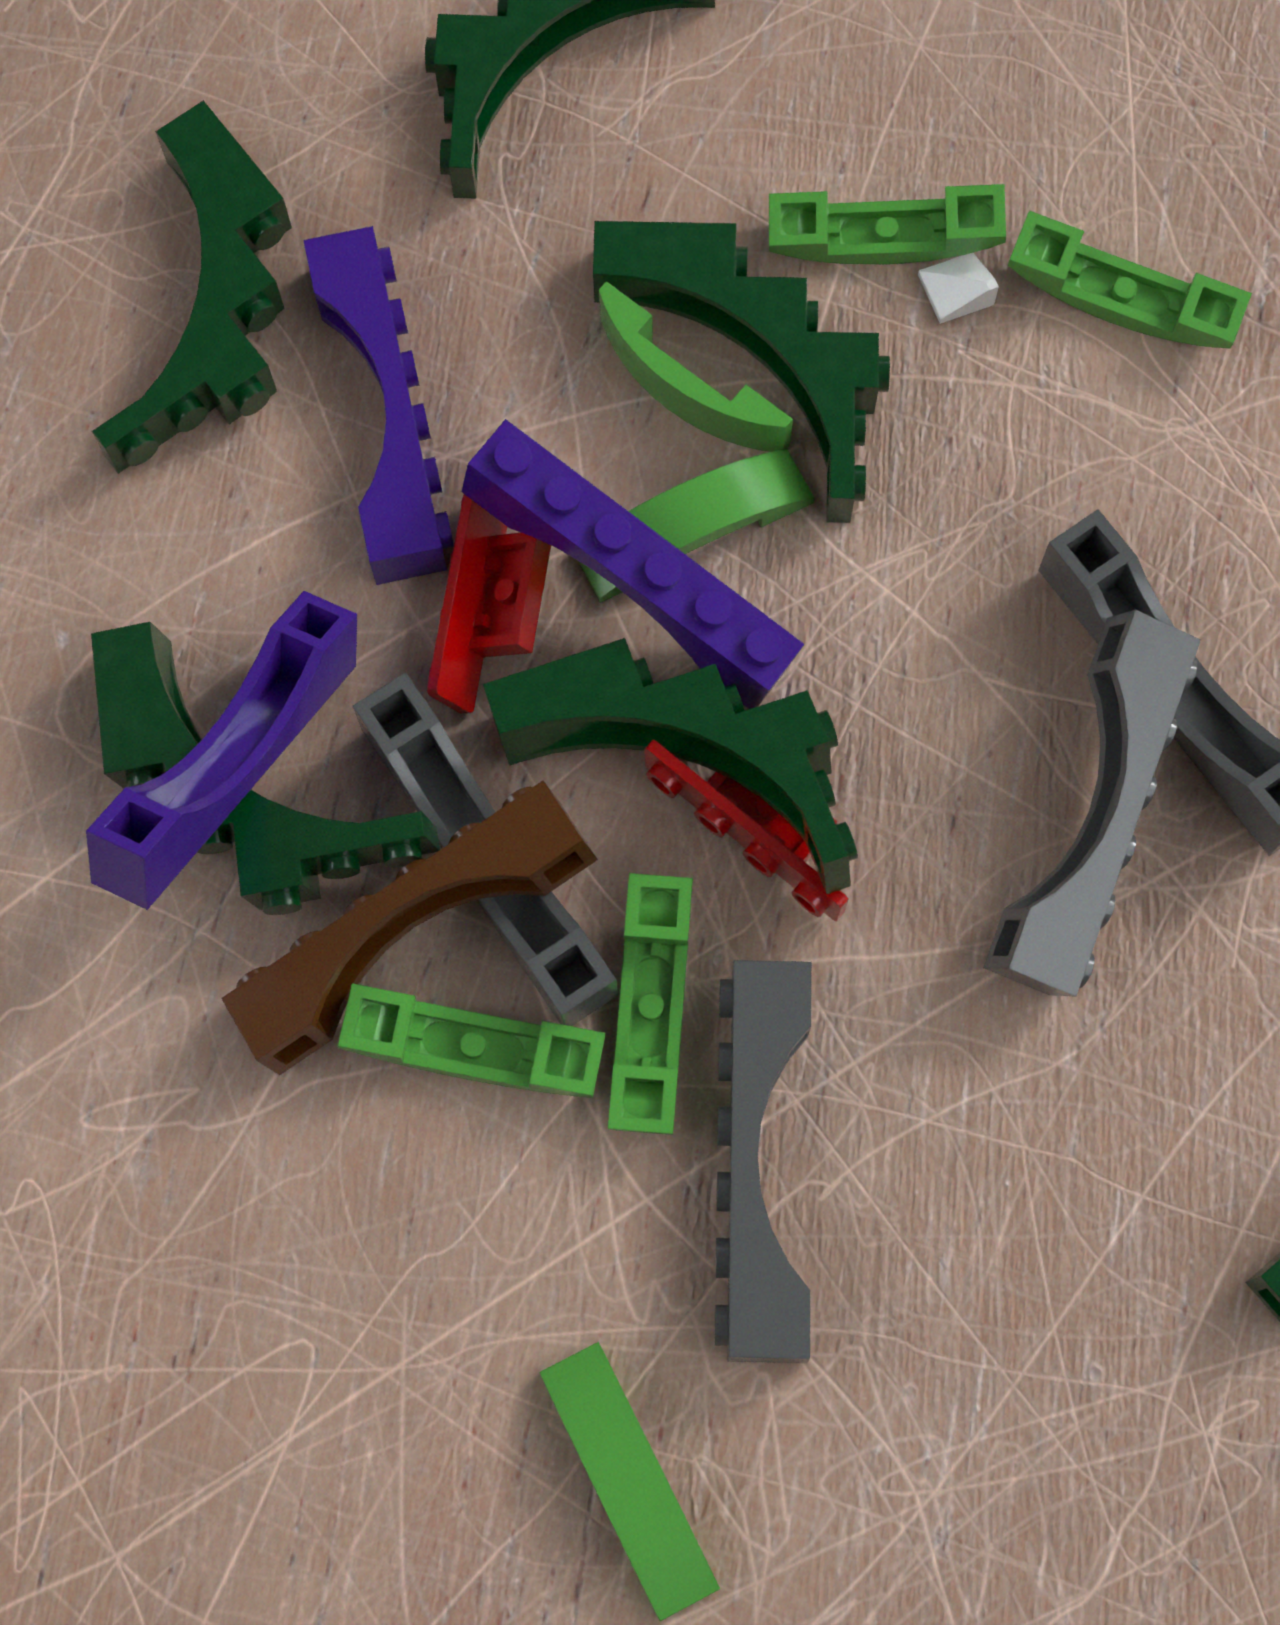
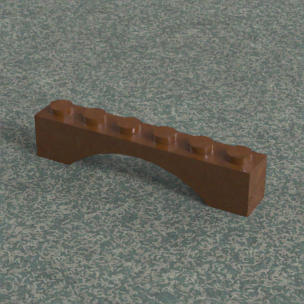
[221,780,598,1075]

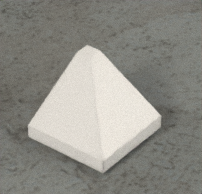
[918,253,999,324]

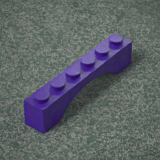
[303,226,454,585]
[461,419,804,709]
[86,591,357,910]

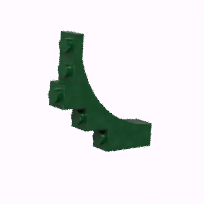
[425,0,715,199]
[92,100,292,474]
[593,221,890,523]
[91,621,440,915]
[483,638,858,894]

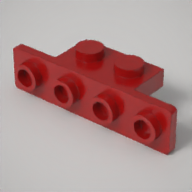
[427,494,551,714]
[644,740,849,922]

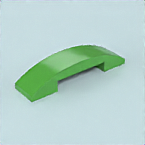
[769,184,1006,265]
[1008,210,1252,349]
[599,281,793,452]
[577,449,815,603]
[608,873,693,1135]
[338,983,606,1098]
[539,1342,720,1621]

